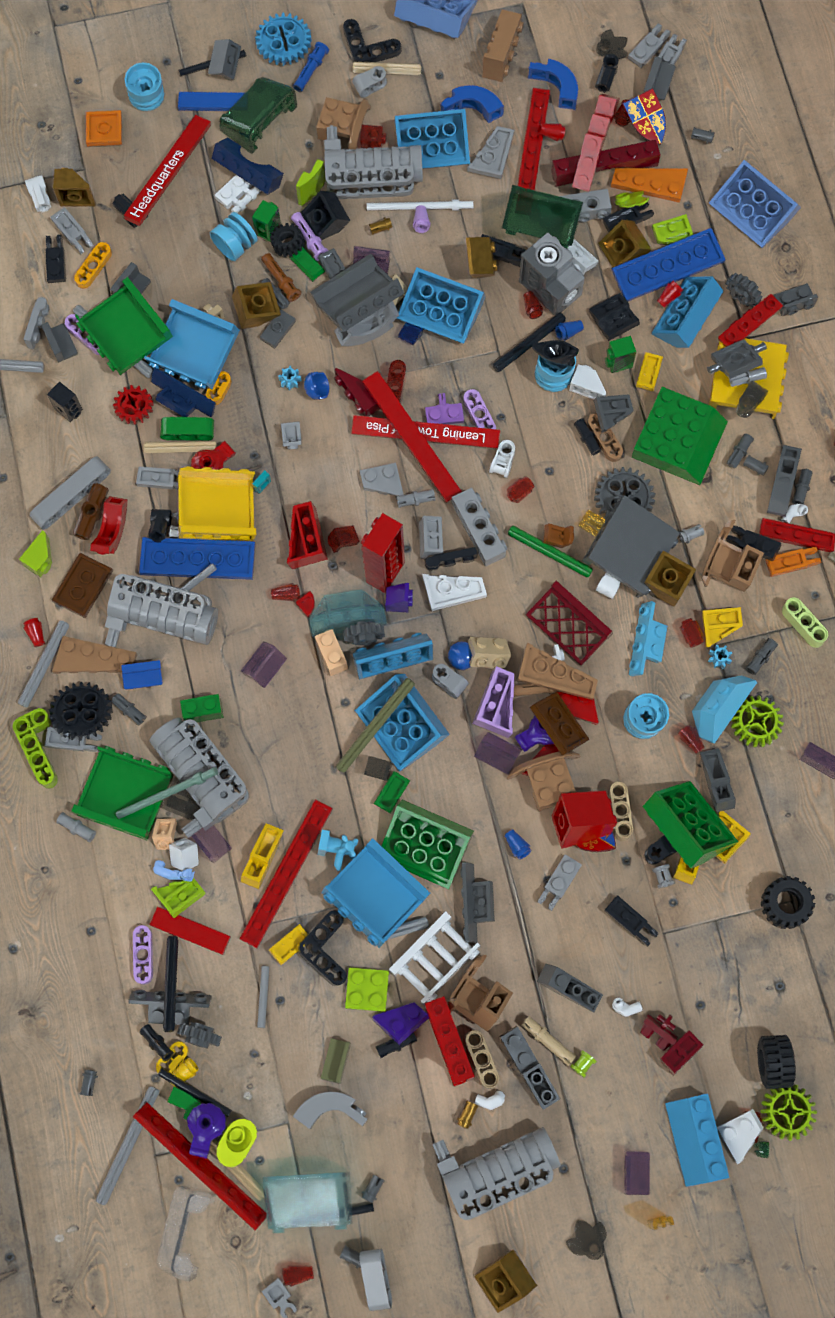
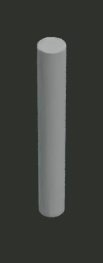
[173,563,217,602]
[257,966,269,1028]

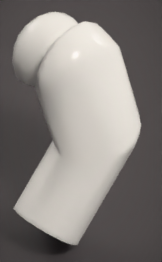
[781,504,808,523]
[612,998,643,1017]
[474,1091,505,1110]

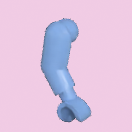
[153,860,195,882]

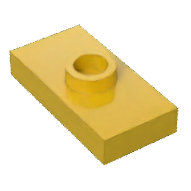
[636,352,663,391]
[268,924,308,966]

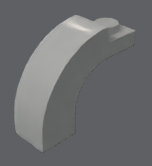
[335,301,399,346]
[293,1092,368,1129]

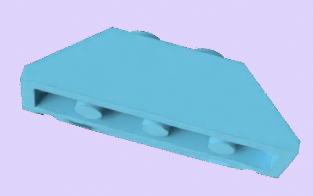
[692,675,757,743]

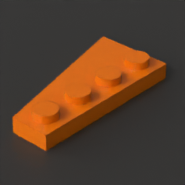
[611,168,688,203]

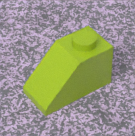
[19,530,52,578]

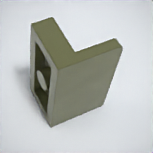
[321,1038,351,1084]

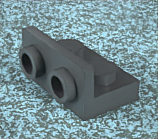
[774,283,818,316]

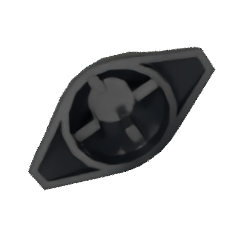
[532,340,579,370]

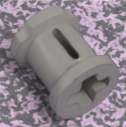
[652,864,675,889]

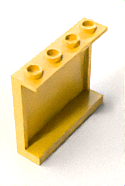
[709,338,789,419]
[178,466,256,541]

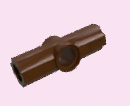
[73,483,109,541]

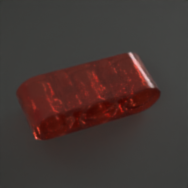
[387,360,406,403]

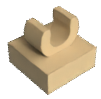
[203,304,224,319]

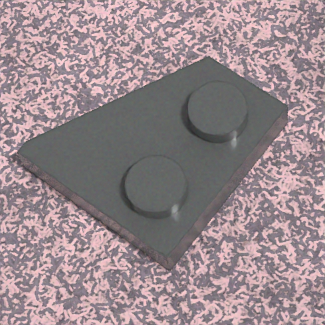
[593,394,634,433]

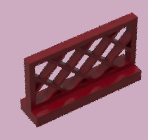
[526,580,613,666]

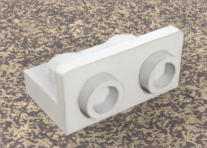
[562,238,598,275]

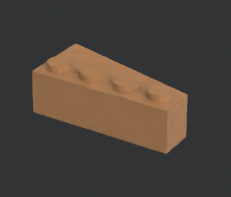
[482,9,524,82]

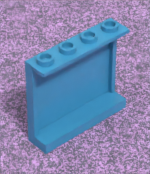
[144,299,240,390]
[321,838,430,948]

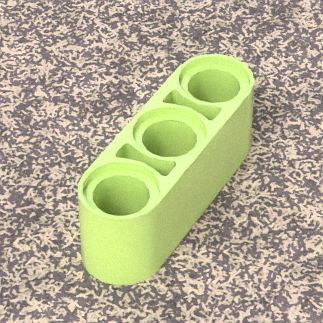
[782,597,828,648]

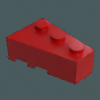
[287,501,328,570]

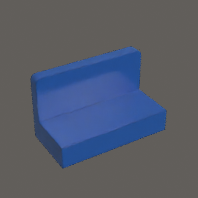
[121,660,162,690]

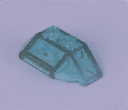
[309,589,387,638]

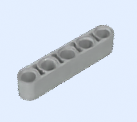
[30,456,111,530]

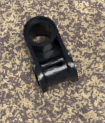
[644,835,677,865]

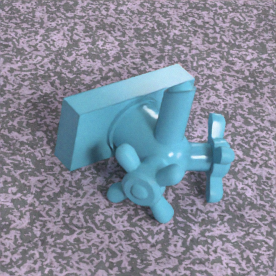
[317,830,358,872]

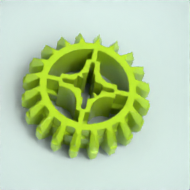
[731,696,784,748]
[760,1084,817,1141]

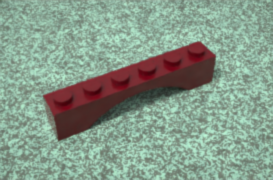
[551,140,661,187]

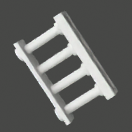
[389,911,480,1005]

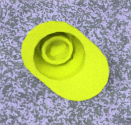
[216,1119,257,1167]

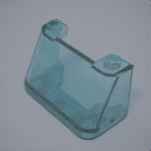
[263,1172,352,1233]

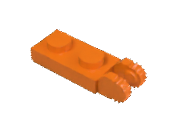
[765,547,821,577]

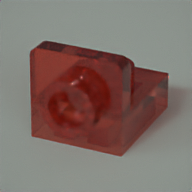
[328,525,360,553]

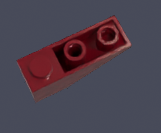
[334,368,380,417]

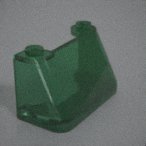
[219,77,298,154]
[502,185,584,249]

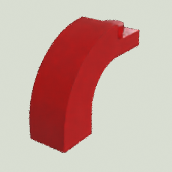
[90,496,128,555]

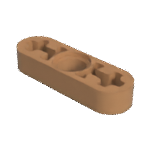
[587,413,623,462]

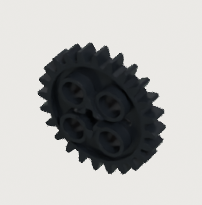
[49,682,113,741]

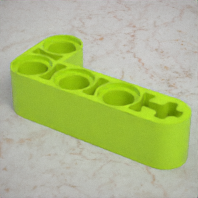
[13,708,58,789]

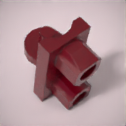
[640,1014,678,1051]

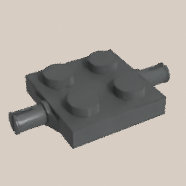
[707,339,767,379]

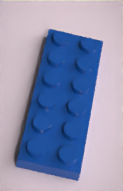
[611,228,726,302]
[139,537,256,580]

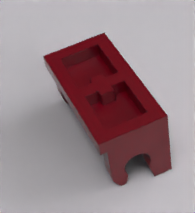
[660,1030,704,1076]

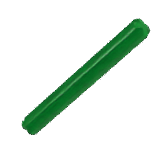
[508,525,593,578]

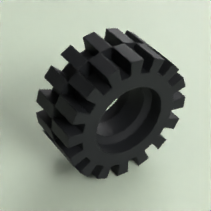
[270,223,305,258]

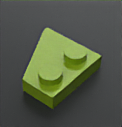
[652,214,694,245]
[151,878,206,918]

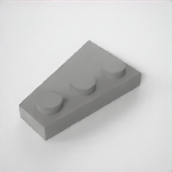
[467,126,514,179]

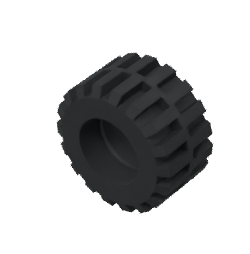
[761,876,815,929]
[757,1035,796,1089]

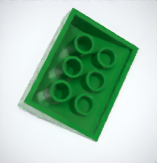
[642,781,738,869]
[382,799,474,889]

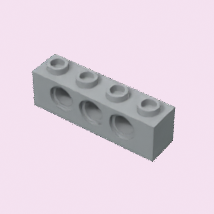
[536,189,612,228]
[452,488,507,567]

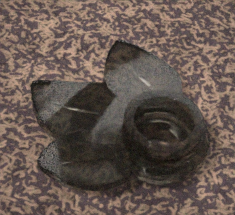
[596,29,628,59]
[566,1220,607,1260]

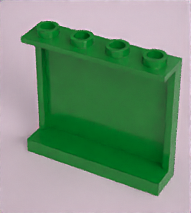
[75,277,173,375]
[71,746,173,841]

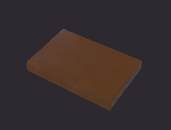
[52,553,113,618]
[529,692,590,756]

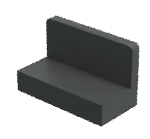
[208,39,241,80]
[644,56,676,100]
[110,262,151,295]
[41,322,78,363]

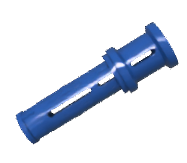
[293,42,329,92]

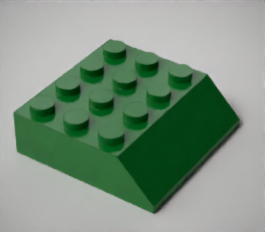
[631,386,728,486]

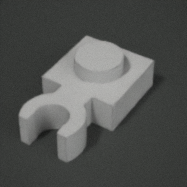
[262,1278,297,1318]

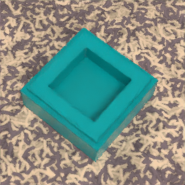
[252,470,271,494]

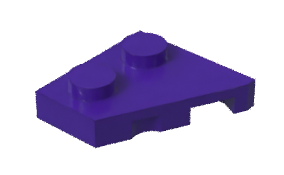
[372,1002,429,1045]

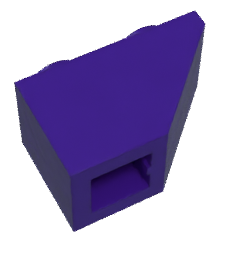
[385,583,413,613]

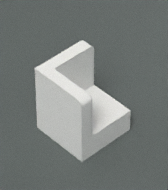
[169,838,199,871]

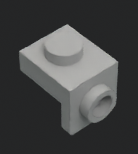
[281,421,302,449]

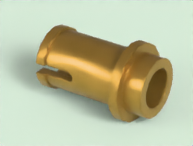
[369,217,392,235]
[457,1101,479,1129]

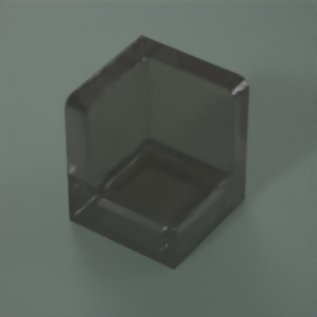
[364,756,393,781]

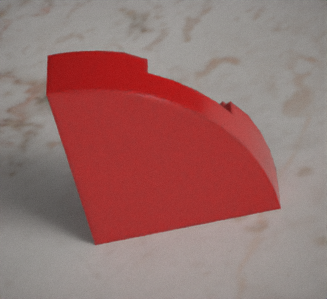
[296,591,315,618]

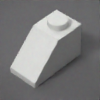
[569,364,606,400]

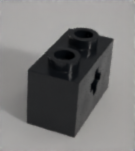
[47,381,83,422]

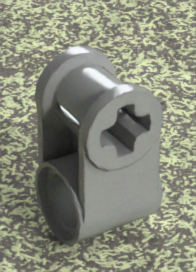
[352,66,387,98]
[432,664,469,699]

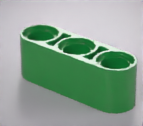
[160,417,214,441]

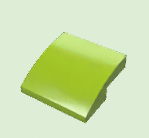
[296,159,326,206]

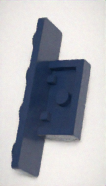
[151,368,216,417]

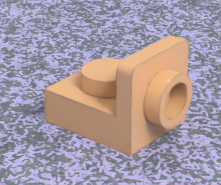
[152,818,177,850]

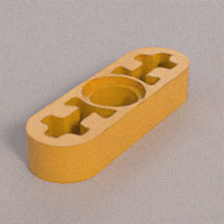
[74,242,112,289]

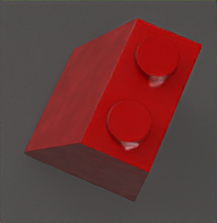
[551,791,617,849]

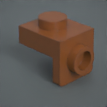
[543,523,574,548]

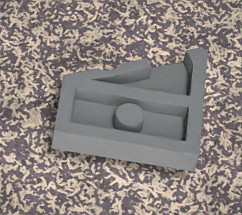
[360,463,404,496]

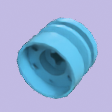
[124,62,165,111]
[210,212,258,262]
[535,355,576,392]
[623,693,669,739]

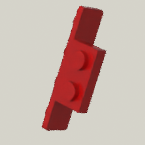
[718,294,783,347]

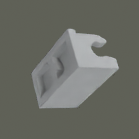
[419,516,443,559]

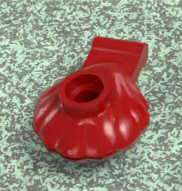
[191,441,236,470]

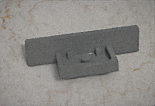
[460,862,495,944]
[129,990,212,1025]

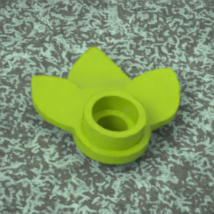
[615,191,649,208]

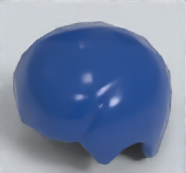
[304,372,329,400]
[447,641,472,670]

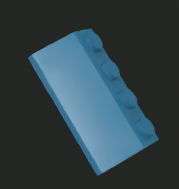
[652,276,723,348]
[665,1094,730,1187]

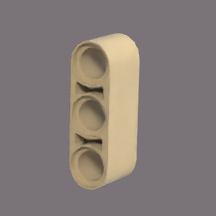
[608,782,633,841]
[465,1030,499,1089]

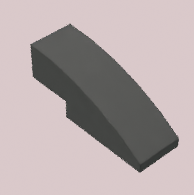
[700,748,736,812]

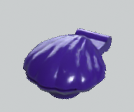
[515,716,554,752]
[187,1103,226,1158]

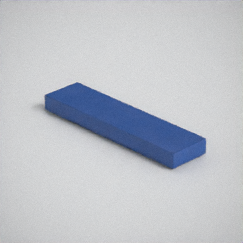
[178,92,249,111]

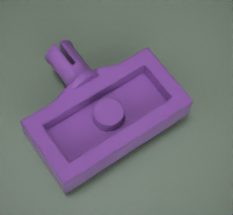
[425,393,464,425]

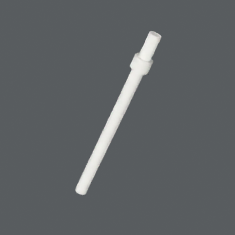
[367,199,473,211]

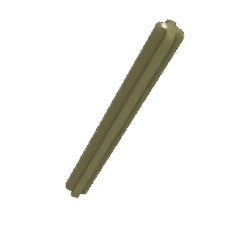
[336,678,415,772]

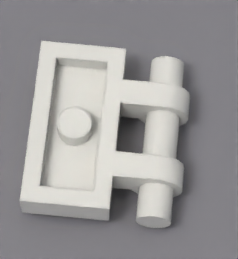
[214,175,261,213]

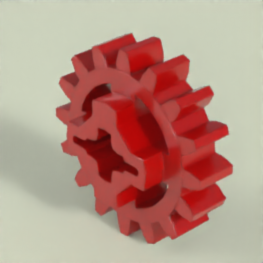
[113,385,154,425]

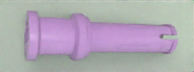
[291,212,329,261]

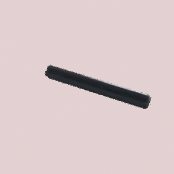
[493,312,566,372]
[163,936,178,1032]

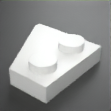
[717,1109,764,1164]

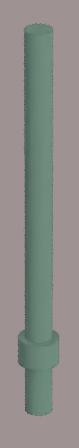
[116,767,218,819]

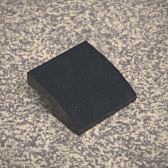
[589,293,640,341]

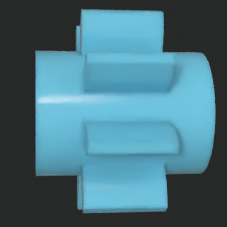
[278,366,302,391]
[708,645,732,669]

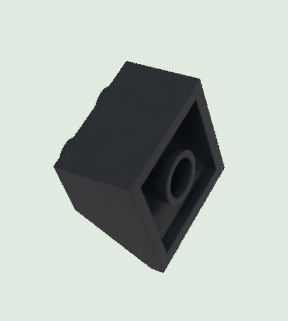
[300,190,350,240]

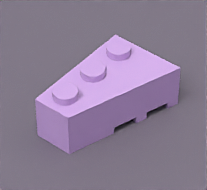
[472,666,514,738]

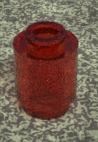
[507,476,534,503]
[679,618,704,648]

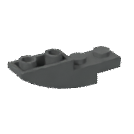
[767,445,802,517]
[499,1026,560,1110]

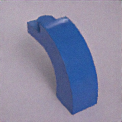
[528,59,578,110]
[441,85,504,123]

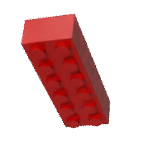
[361,513,405,594]

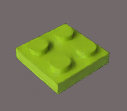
[345,968,389,1012]

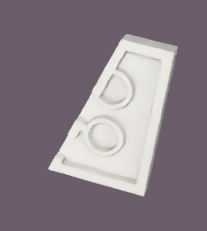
[422,574,487,611]

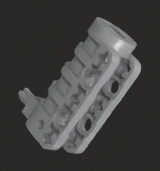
[324,125,423,200]
[105,574,218,647]
[149,718,249,838]
[432,1127,561,1220]

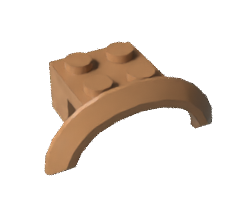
[316,97,371,150]
[701,520,764,592]
[507,751,580,812]
[447,955,513,1032]

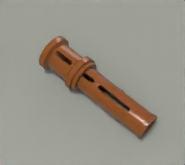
[261,253,301,302]

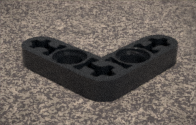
[343,19,401,63]
[298,910,347,986]

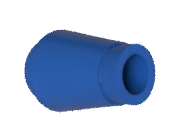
[555,320,584,341]
[504,830,532,860]

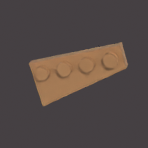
[52,636,137,674]
[517,642,598,700]

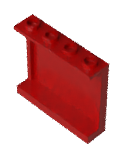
[425,996,475,1087]

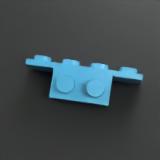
[629,601,668,677]

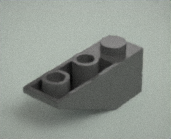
[537,964,603,1013]

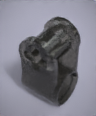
[736,381,769,418]

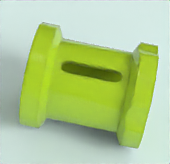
[570,1050,597,1078]

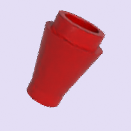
[538,123,565,141]
[657,280,683,308]
[23,618,45,647]

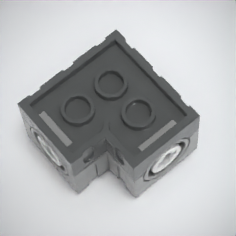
[519,233,585,316]

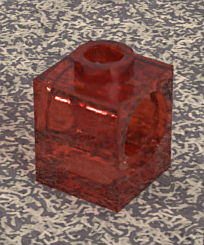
[360,124,386,149]

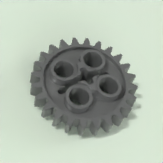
[594,467,655,520]

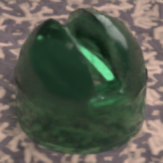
[754,1141,769,1158]

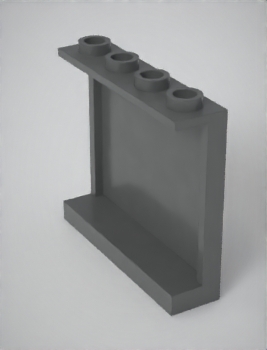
[310,254,404,332]
[582,495,680,598]

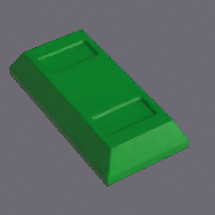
[289,247,325,282]
[374,771,411,814]

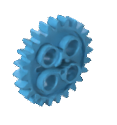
[255,12,312,66]

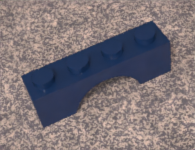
[211,137,284,195]

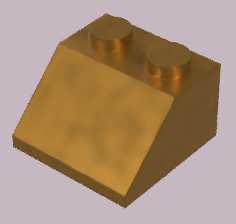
[53,167,96,207]
[598,220,652,267]
[466,237,498,279]
[232,282,281,329]
[644,551,696,607]
[474,1249,537,1313]

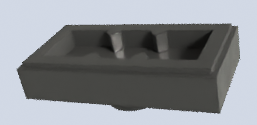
[318,248,345,279]
[260,310,296,348]

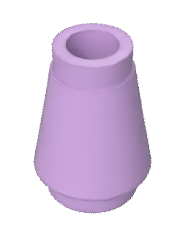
[413,205,431,233]

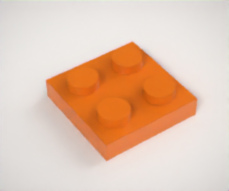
[86,110,122,146]

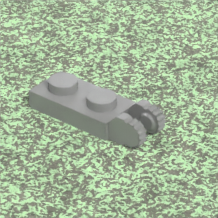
[628,23,671,68]
[658,34,687,65]
[50,207,93,254]
[24,297,50,349]
[136,467,179,489]
[45,727,102,752]
[538,854,582,911]

